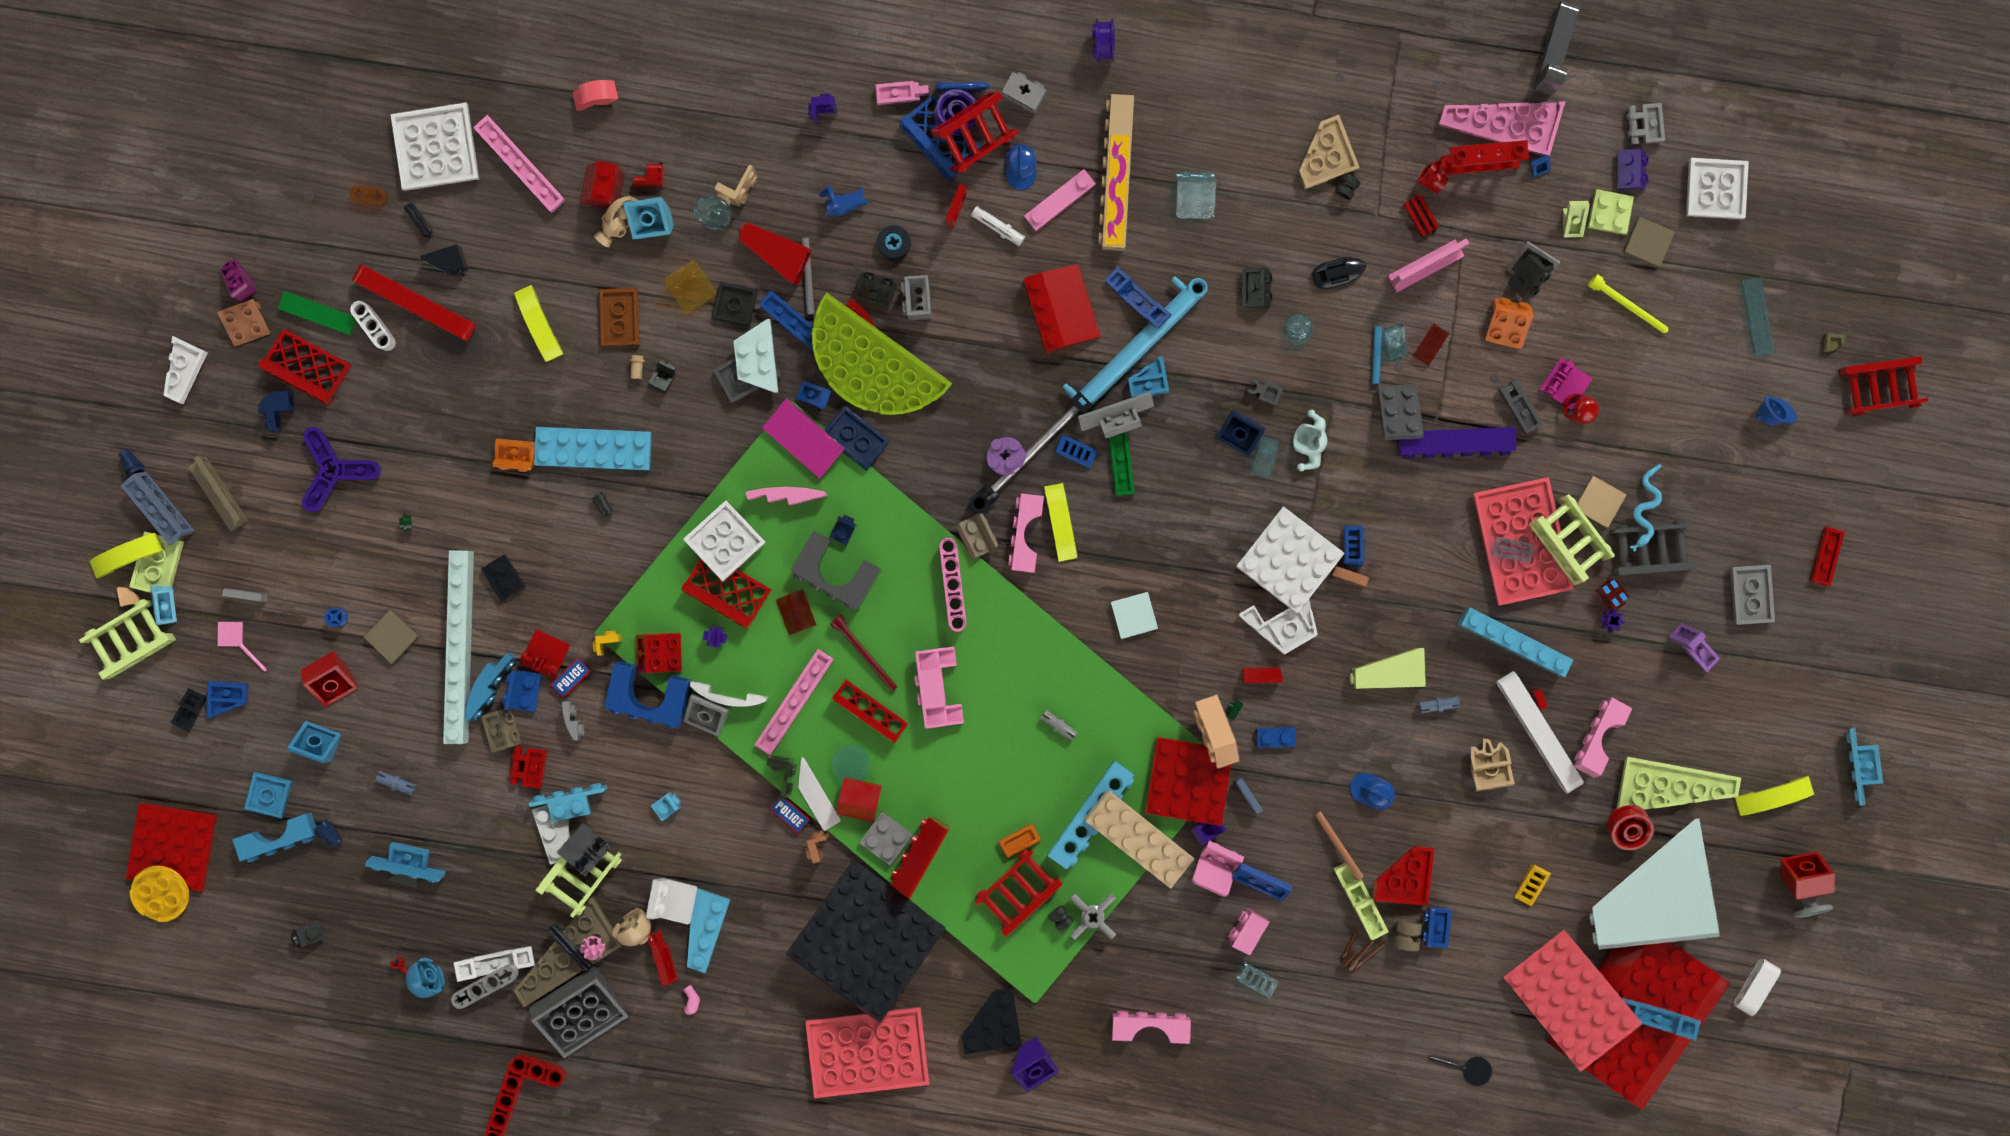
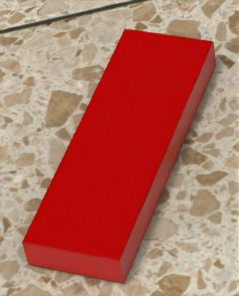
[1810,526,1845,587]

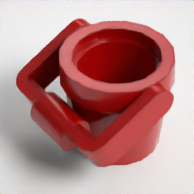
[1417,159,1449,193]

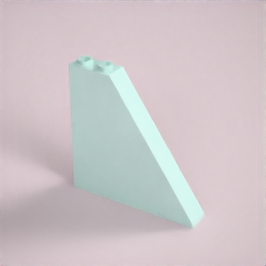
[1589,819,1719,950]

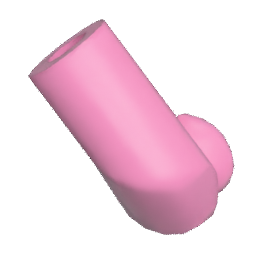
[683,985,700,1015]

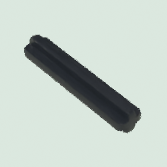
[547,924,592,972]

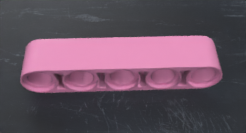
[940,538,966,632]

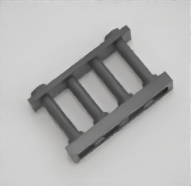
[1610,520,1696,576]

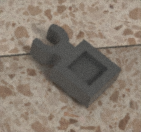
[1247,379,1283,407]

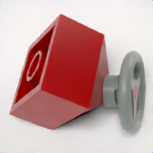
[1780,851,1835,918]

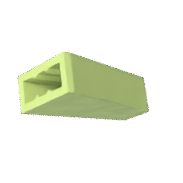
[1350,648,1426,689]

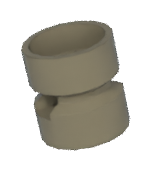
[1394,920,1423,951]

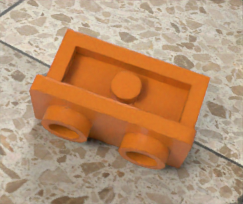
[492,438,535,472]

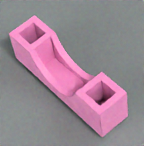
[1008,493,1044,573]
[1574,697,1632,778]
[1112,1011,1191,1044]

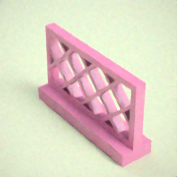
[1387,238,1469,293]

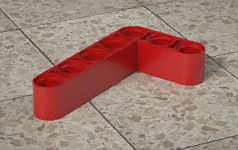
[484,1053,567,1136]

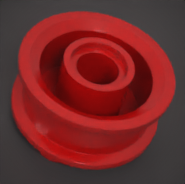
[1607,805,1654,850]

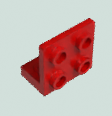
[636,633,682,673]

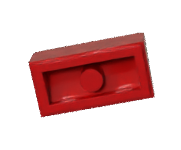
[1242,668,1283,683]

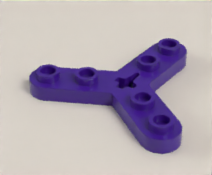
[302,427,381,512]

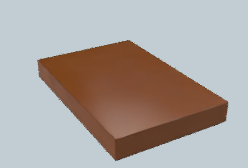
[599,288,640,347]

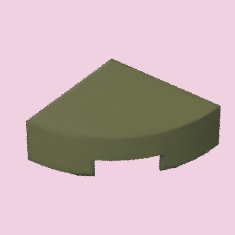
[1822,333,1846,352]

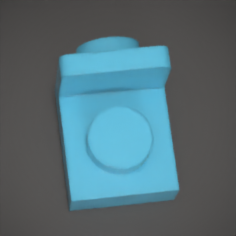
[651,792,681,821]

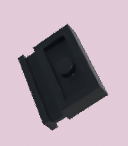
[481,554,526,601]

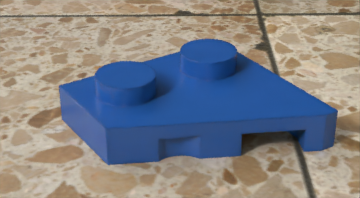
[207,680,249,718]

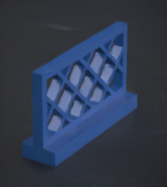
[899,94,981,182]

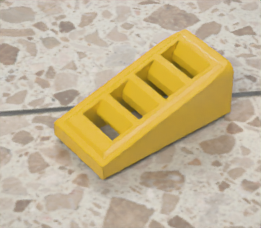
[1514,863,1551,906]

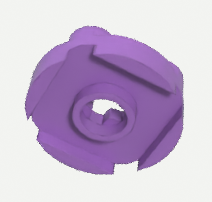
[987,437,1026,476]

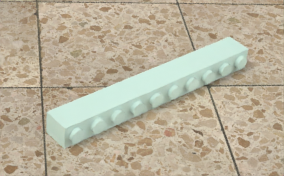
[443,550,474,744]

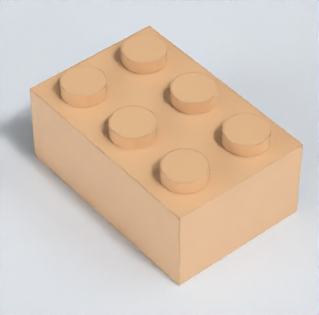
[1194,695,1240,768]

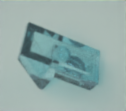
[1382,323,1408,362]

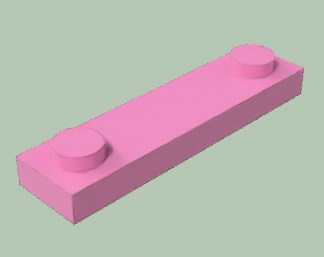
[1024,169,1096,232]

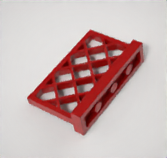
[258,329,351,406]
[681,558,772,630]

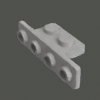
[1078,392,1154,439]

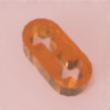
[349,185,388,206]

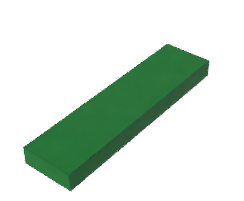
[278,291,356,335]
[1109,431,1135,497]

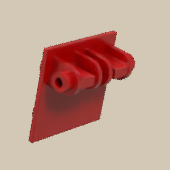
[520,629,570,680]

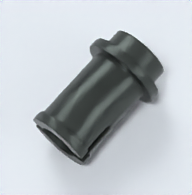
[592,492,614,518]

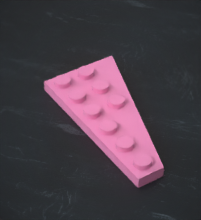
[1438,101,1566,156]

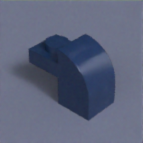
[258,391,295,433]

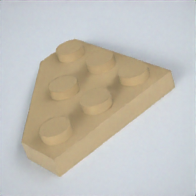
[1298,115,1360,190]

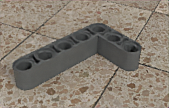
[1533,1,1580,95]

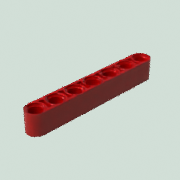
[351,263,477,342]

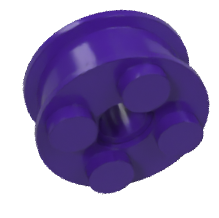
[1092,18,1115,62]
[934,89,975,136]

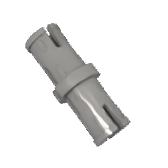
[1040,709,1078,742]

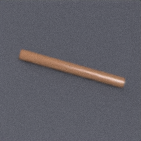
[1315,811,1364,881]

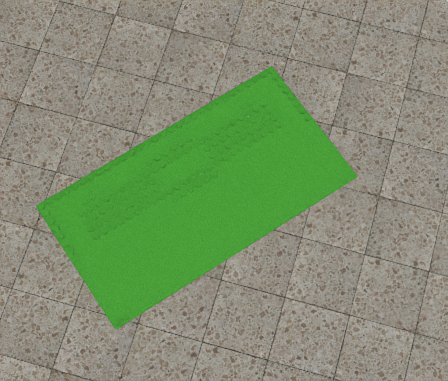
[595,401,1204,1003]

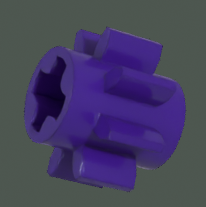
[1599,609,1625,633]
[702,626,727,648]

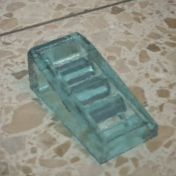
[1236,962,1279,998]

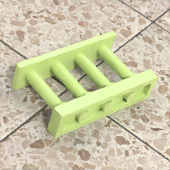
[1529,494,1615,585]
[79,599,176,680]
[536,851,622,917]

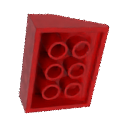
[1023,264,1101,354]

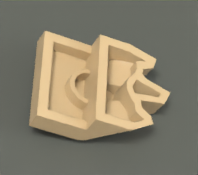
[1471,738,1515,792]

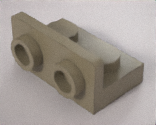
[955,512,998,560]
[481,709,521,753]

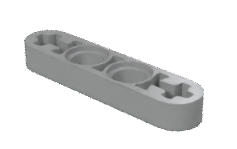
[451,964,519,1009]

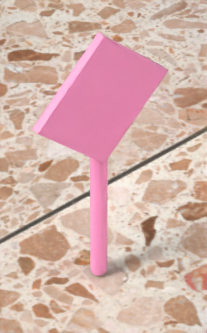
[218,622,267,671]

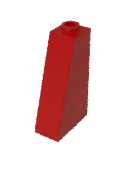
[739,222,813,286]

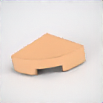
[117,587,141,607]

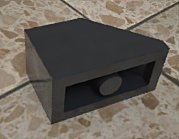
[420,244,468,276]

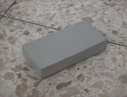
[222,588,268,602]

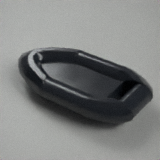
[1312,257,1367,289]

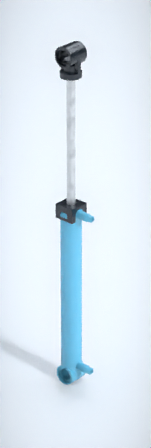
[970,276,1208,513]

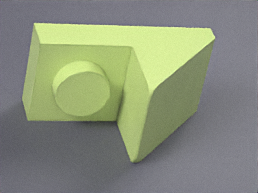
[1563,201,1590,237]

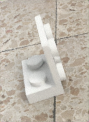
[646,878,697,924]

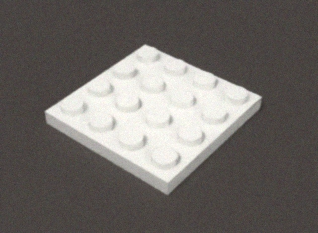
[391,103,479,191]
[1236,506,1344,614]

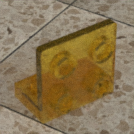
[662,259,717,315]

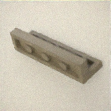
[188,455,248,531]

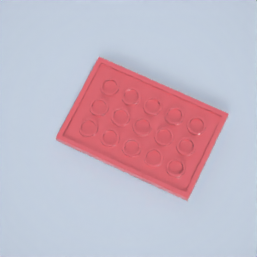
[1473,477,1574,606]
[1504,929,1642,1072]
[805,1006,930,1098]

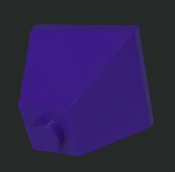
[1011,1037,1059,1092]

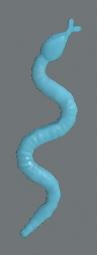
[1630,464,1662,552]

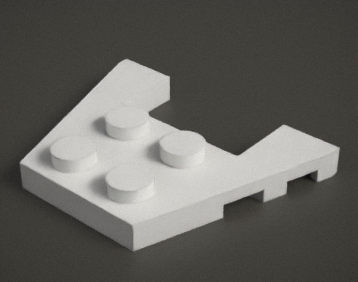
[1239,599,1318,655]

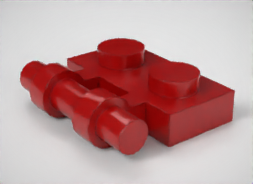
[509,746,548,789]

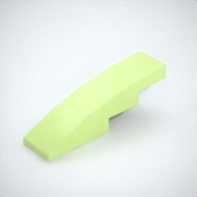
[1334,863,1389,940]

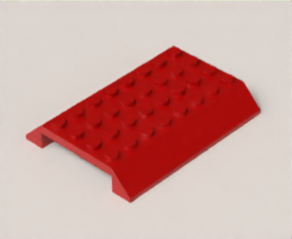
[1547,942,1730,1110]

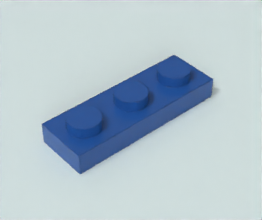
[1231,863,1292,901]

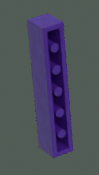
[1397,427,1517,459]

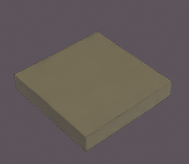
[1623,217,1675,268]
[364,610,419,664]

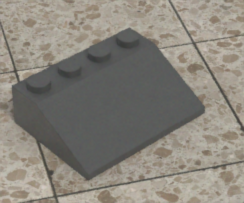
[529,966,629,1058]

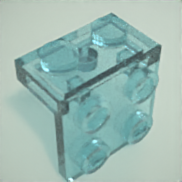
[1176,172,1216,218]

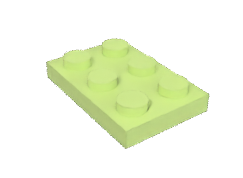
[129,532,184,593]

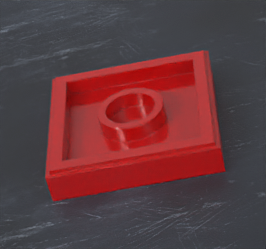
[945,184,967,229]

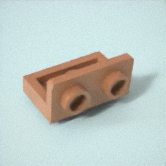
[806,830,829,863]

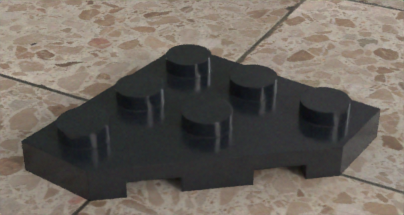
[962,987,1022,1055]

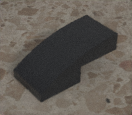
[170,688,206,732]

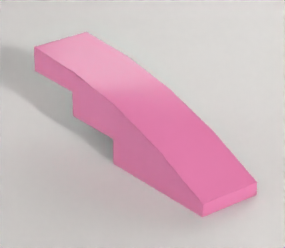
[746,487,827,506]

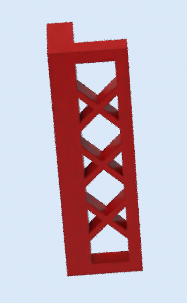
[831,679,909,743]

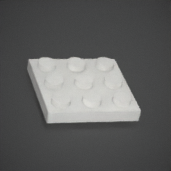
[1686,158,1749,219]
[683,501,766,582]

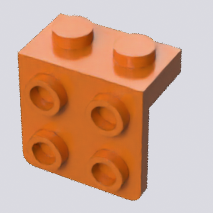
[1485,298,1534,349]

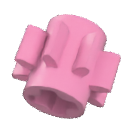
[580,936,605,960]

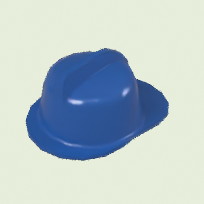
[1006,144,1036,190]
[1756,396,1797,426]
[1350,773,1395,810]

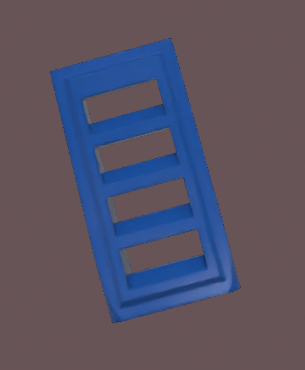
[1055,435,1097,468]
[1343,526,1364,567]

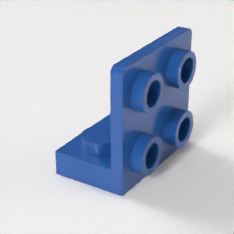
[503,670,543,712]

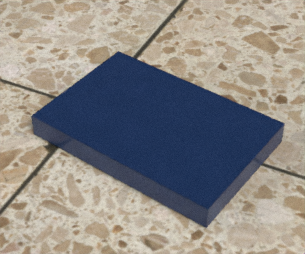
[824,406,890,471]

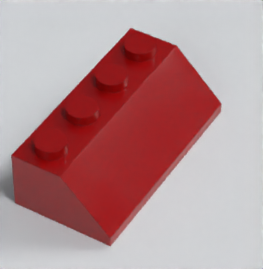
[890,816,950,899]

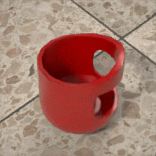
[1562,393,1599,424]

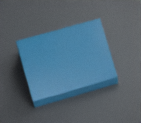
[287,721,341,763]

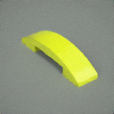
[514,285,563,362]
[1044,483,1077,562]
[90,533,162,579]
[1734,776,1814,816]

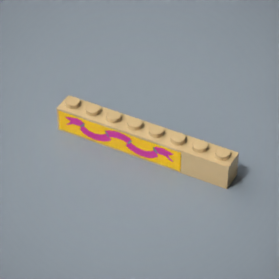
[1098,94,1134,251]

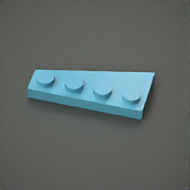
[687,888,731,973]

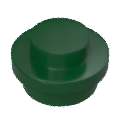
[399,513,412,533]

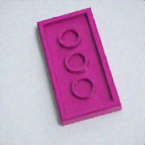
[762,399,845,478]

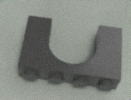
[791,531,881,611]

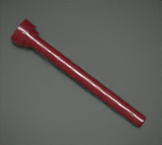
[829,614,897,691]

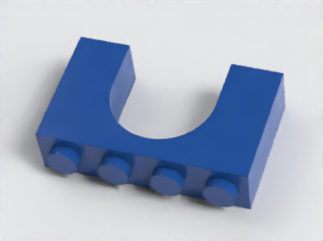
[604,661,692,729]

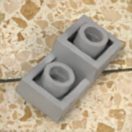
[562,701,584,740]

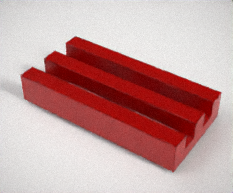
[1403,194,1439,237]

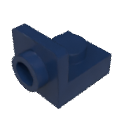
[829,514,857,545]

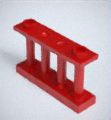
[931,91,1019,173]
[1441,140,1529,175]
[1838,356,1929,417]
[975,848,1063,937]

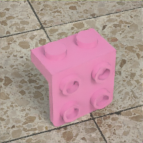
[1192,841,1244,897]

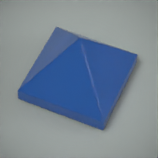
[1531,155,1551,178]

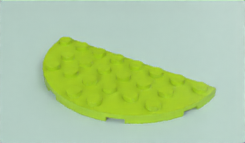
[812,292,952,415]

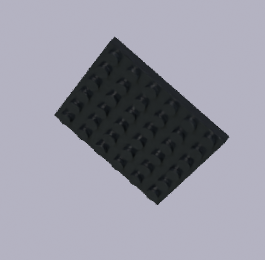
[785,859,946,1023]

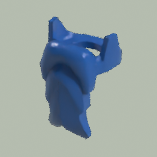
[819,185,868,216]

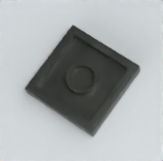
[712,281,758,327]

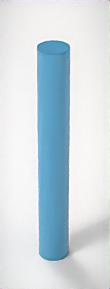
[1372,326,1382,384]

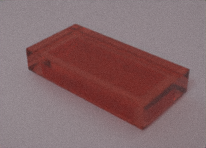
[1412,323,1450,366]

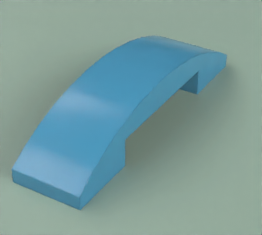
[1622,998,1701,1040]

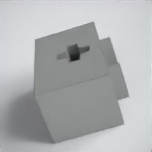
[1002,72,1046,114]

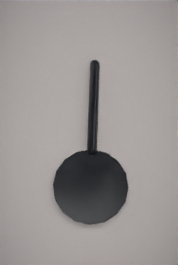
[1429,1056,1492,1086]

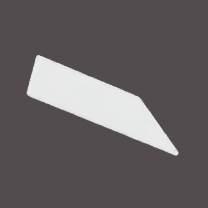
[798,757,841,831]

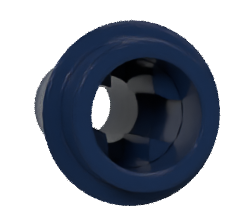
[118,449,145,476]
[314,819,343,848]

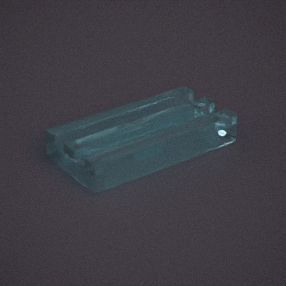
[1491,537,1534,563]

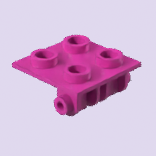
[1540,358,1592,410]

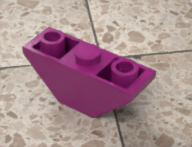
[220,258,257,302]

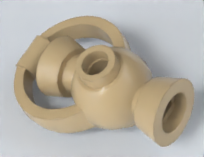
[594,196,638,247]

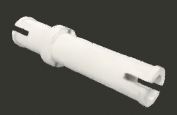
[971,206,1026,247]

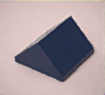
[1216,410,1266,456]

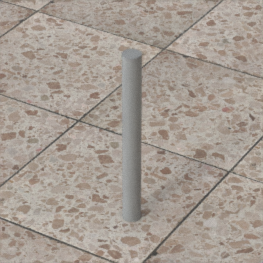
[801,238,815,315]

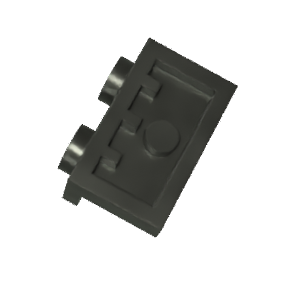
[1242,267,1273,308]
[852,272,897,310]

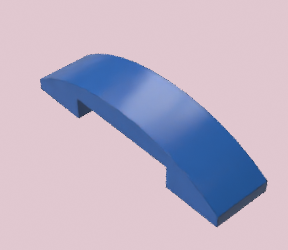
[1104,267,1172,329]

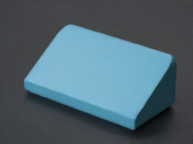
[150,585,177,625]

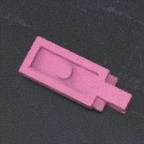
[875,81,929,105]

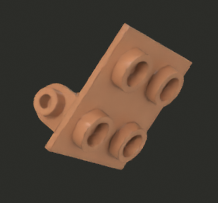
[217,299,270,347]

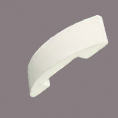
[690,681,768,707]
[454,946,535,982]

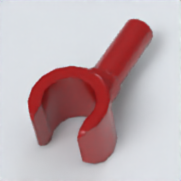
[390,957,407,975]

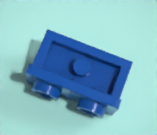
[1421,906,1452,948]

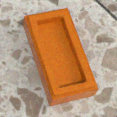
[998,823,1041,858]

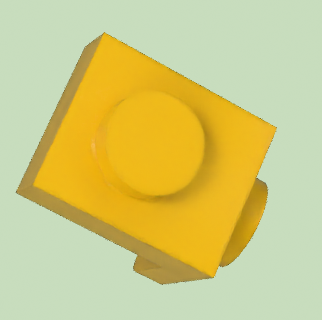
[593,630,622,656]

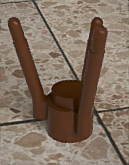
[1341,930,1386,972]

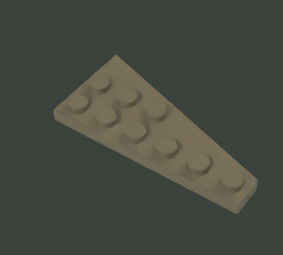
[514,896,623,1007]

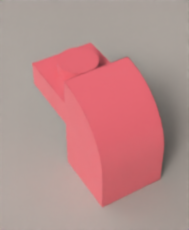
[572,80,618,111]

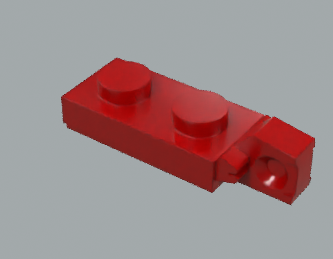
[648,931,678,986]

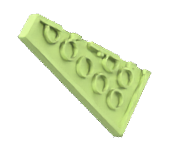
[1616,756,1741,809]

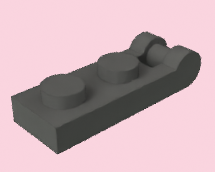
[1498,379,1543,435]

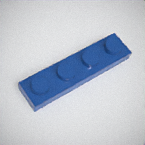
[759,290,814,352]

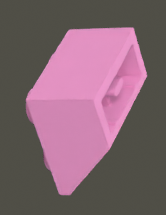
[1228,908,1269,955]

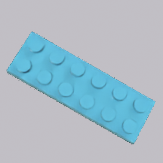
[534,427,652,471]

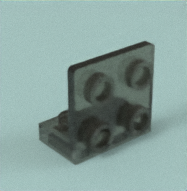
[767,755,797,800]

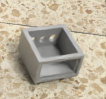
[901,275,932,321]

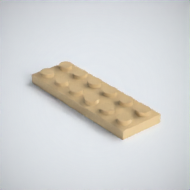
[1084,790,1194,889]

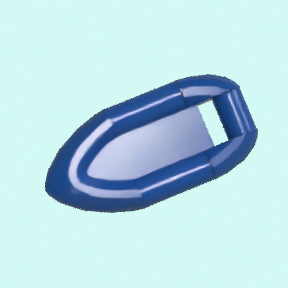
[935,82,991,93]

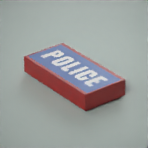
[550,657,592,698]
[769,794,811,834]

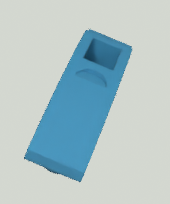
[465,653,517,721]

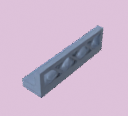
[121,472,194,545]

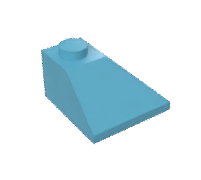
[623,197,674,239]

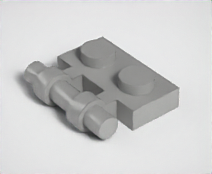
[1626,103,1665,145]

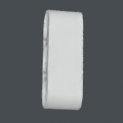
[350,301,396,351]
[1734,958,1781,1016]

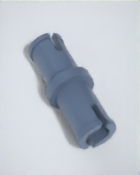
[1419,696,1460,714]
[375,770,416,796]

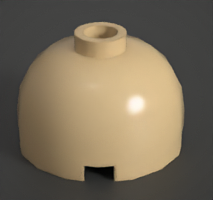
[612,908,651,947]

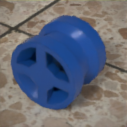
[324,608,348,627]

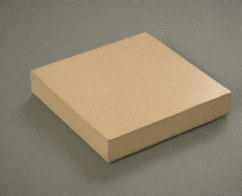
[1577,476,1626,528]

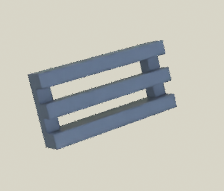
[1234,777,1263,814]

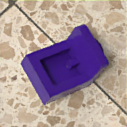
[1191,822,1226,846]

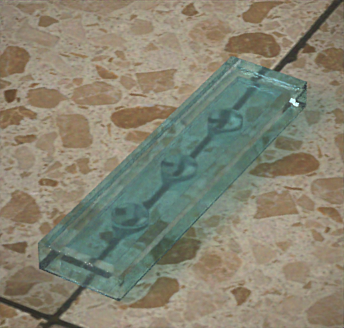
[1741,277,1775,356]

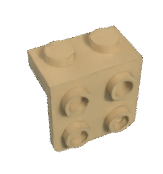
[714,165,758,207]

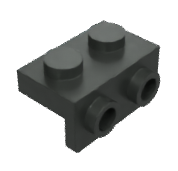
[1508,254,1554,298]

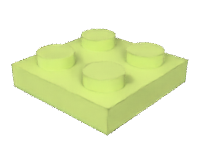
[1588,189,1634,235]

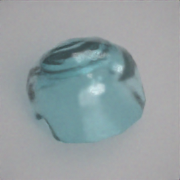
[1284,314,1313,345]

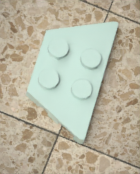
[734,319,779,393]

